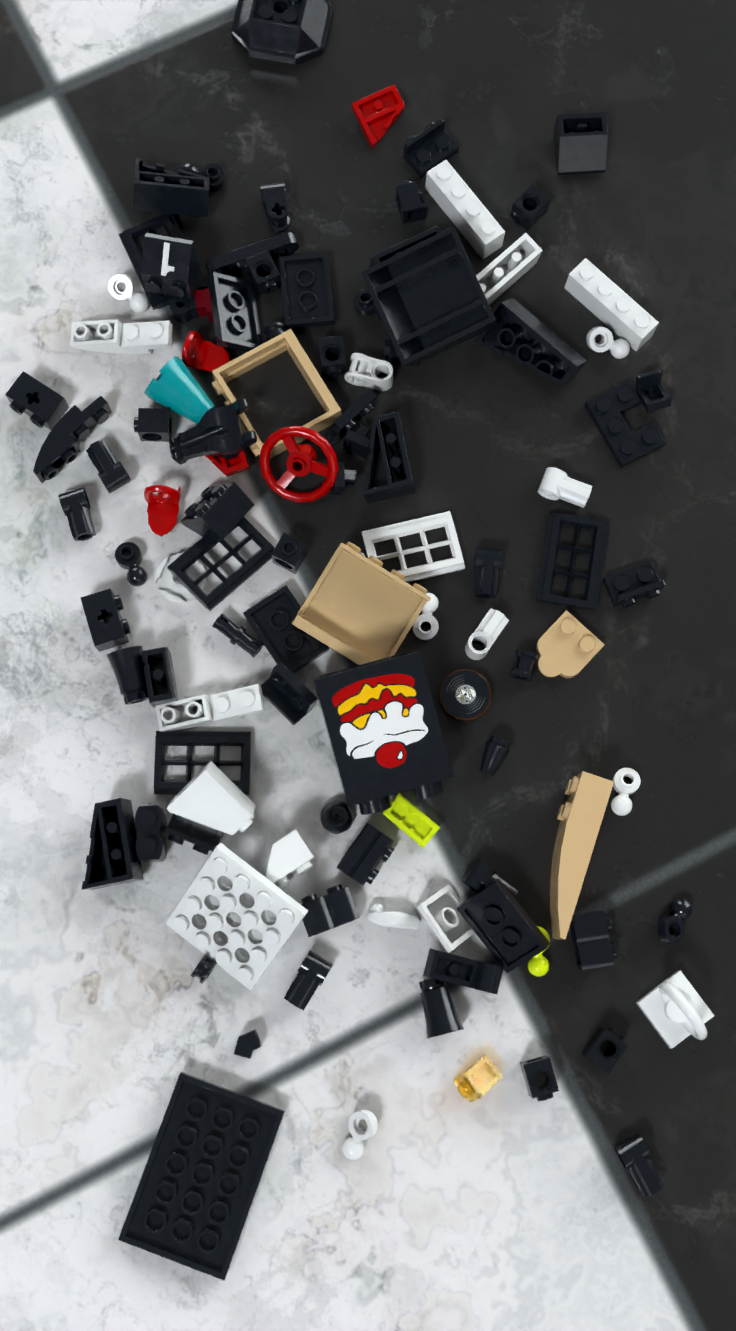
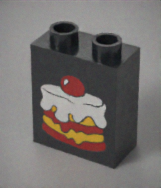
[312,650,453,815]

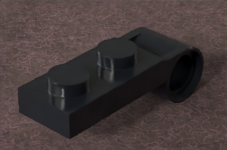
[423,948,503,995]

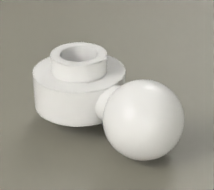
[108,274,149,313]
[586,326,630,359]
[413,593,439,640]
[611,768,641,816]
[342,1110,378,1160]

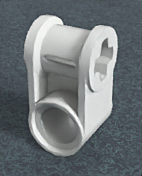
[344,353,393,391]

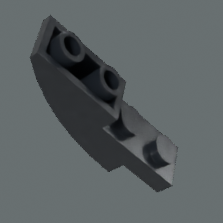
[33,396,112,483]

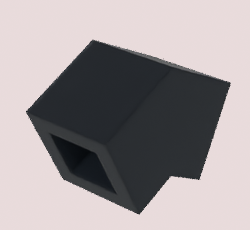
[234,1029,262,1059]

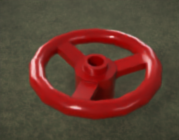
[259,426,339,503]

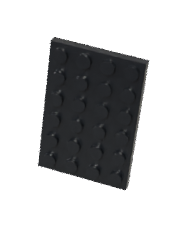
[118,1072,285,1280]

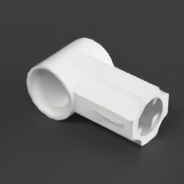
[538,467,592,508]
[465,608,509,660]

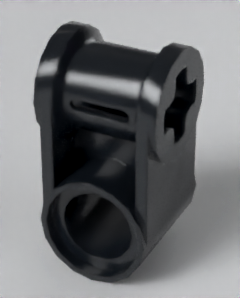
[260,182,290,232]

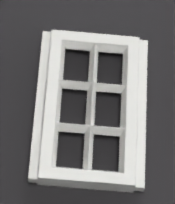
[361,511,465,583]

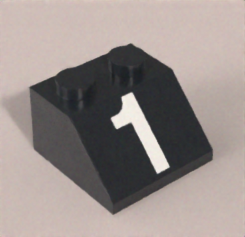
[141,233,202,299]

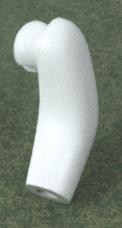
[366,904,419,930]

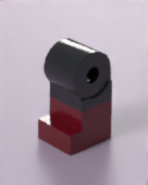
[170,288,213,323]

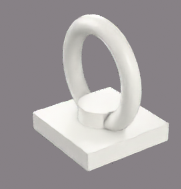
[636,970,714,1049]

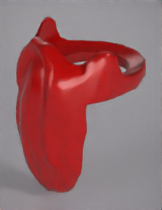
[182,331,230,372]
[144,485,181,537]

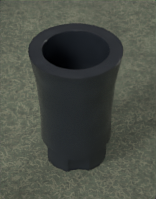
[107,646,149,705]
[419,978,464,1038]

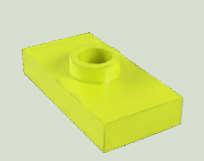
[382,793,440,848]

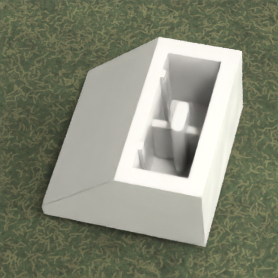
[266,830,315,889]

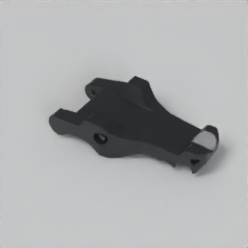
[169,399,257,465]

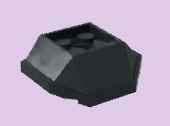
[231,0,332,65]

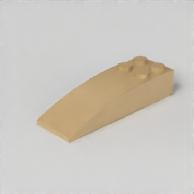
[550,771,614,940]

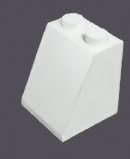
[166,761,256,835]

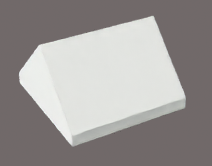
[415,884,475,953]

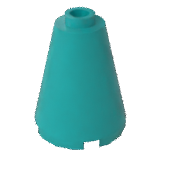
[144,356,215,424]

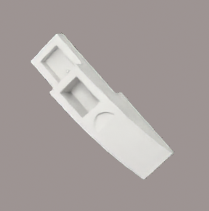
[70,319,173,354]
[156,684,266,732]

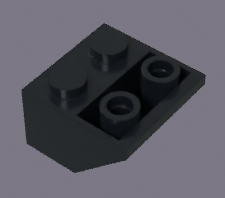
[553,112,608,175]
[180,482,255,542]

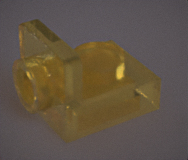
[454,1054,503,1102]

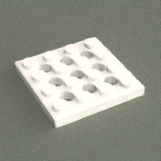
[166,843,308,991]

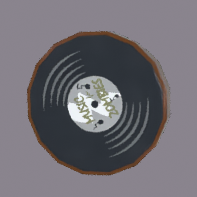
[439,669,492,722]

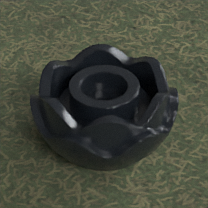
[320,800,354,834]

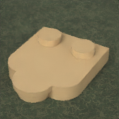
[536,610,605,678]

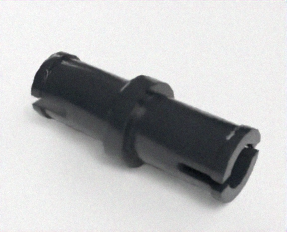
[212,613,263,658]

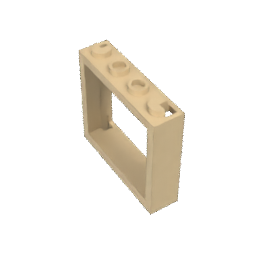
[212,329,341,459]

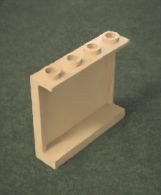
[291,541,431,665]

